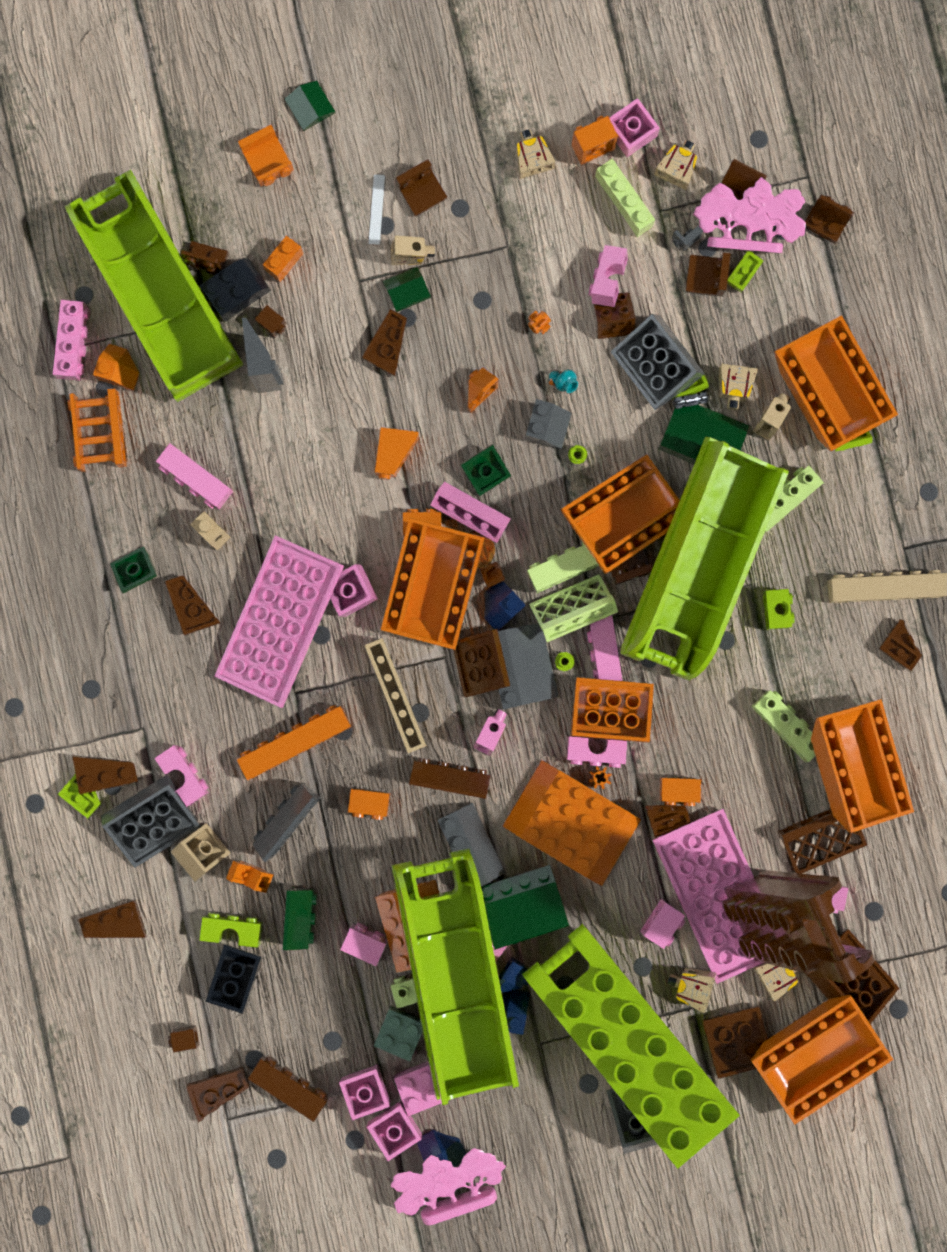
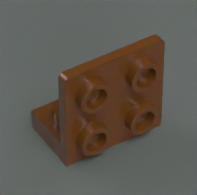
[396,159,447,216]
[721,159,767,200]
[805,195,854,244]
[180,241,229,275]
[686,252,731,297]
[593,292,635,339]
[610,550,653,585]

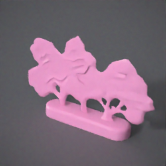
[693,177,806,253]
[391,1148,506,1225]

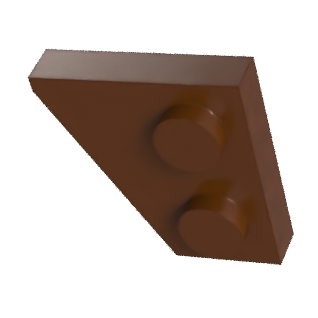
[878,619,922,672]
[645,805,691,838]

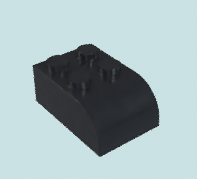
[200,258,271,322]
[205,944,262,1014]

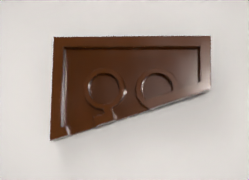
[362,309,407,377]
[165,575,221,636]
[72,756,138,795]
[78,900,147,938]
[186,1067,249,1123]

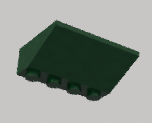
[658,405,749,464]
[481,865,570,950]

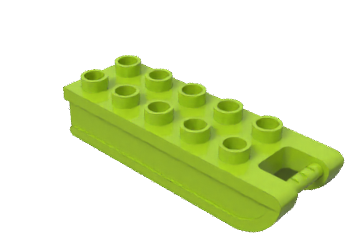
[65,170,244,402]
[620,437,788,681]
[392,848,519,1105]
[522,923,740,1169]

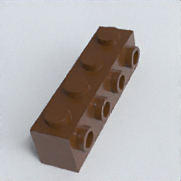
[248,1055,328,1122]

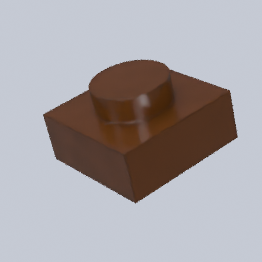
[480,561,505,588]

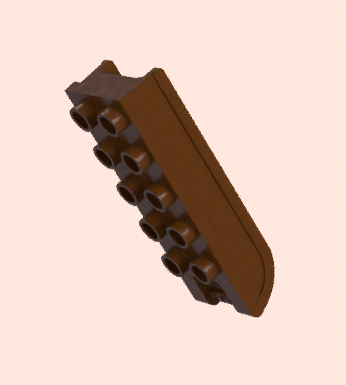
[722,870,875,983]

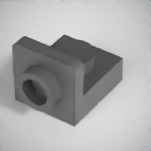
[672,226,703,251]

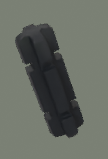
[672,392,709,409]

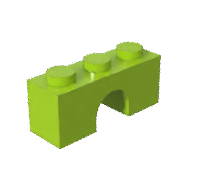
[199,912,263,948]

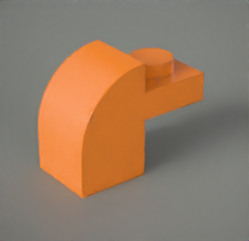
[226,861,274,893]

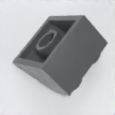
[525,399,572,450]

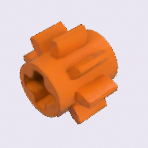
[528,310,551,334]
[588,766,612,790]

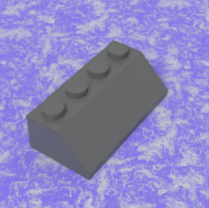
[438,803,505,886]

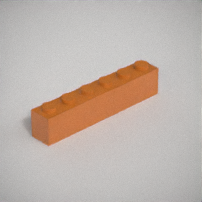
[237,705,352,780]

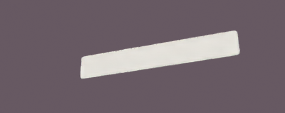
[369,175,385,245]

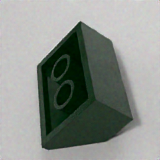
[282,887,317,951]

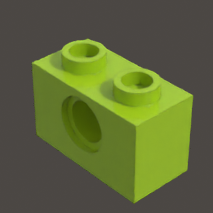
[762,589,795,630]

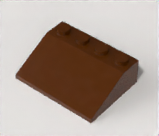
[807,929,899,1024]

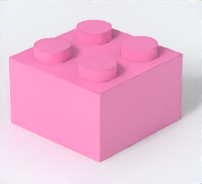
[610,98,660,157]
[330,564,378,617]
[640,899,685,949]
[340,923,387,966]
[394,1061,441,1116]
[339,1064,391,1120]
[367,1101,422,1161]

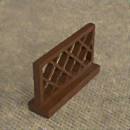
[777,808,867,874]

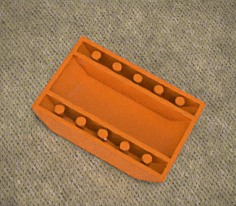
[774,315,898,452]
[561,454,680,574]
[381,518,485,650]
[811,699,914,833]
[503,760,641,886]
[751,995,894,1125]

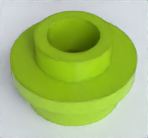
[568,445,587,464]
[555,652,574,671]

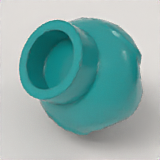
[549,369,579,393]

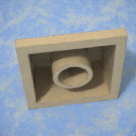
[171,823,230,882]

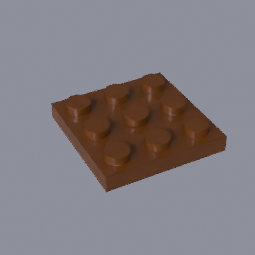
[453,629,510,698]
[702,1005,768,1079]

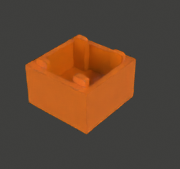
[571,116,618,165]

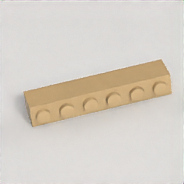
[828,570,947,603]
[365,638,427,753]

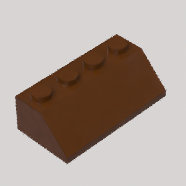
[409,758,490,799]

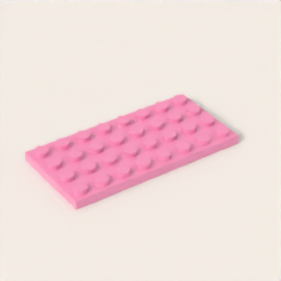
[215,535,344,708]
[652,809,762,984]

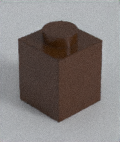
[255,305,287,338]
[168,1025,200,1053]

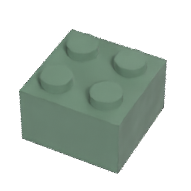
[374,1006,423,1062]

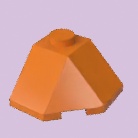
[93,344,140,391]
[468,367,499,413]

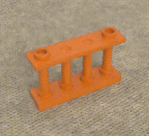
[67,388,127,472]

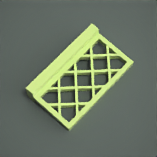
[529,575,618,642]

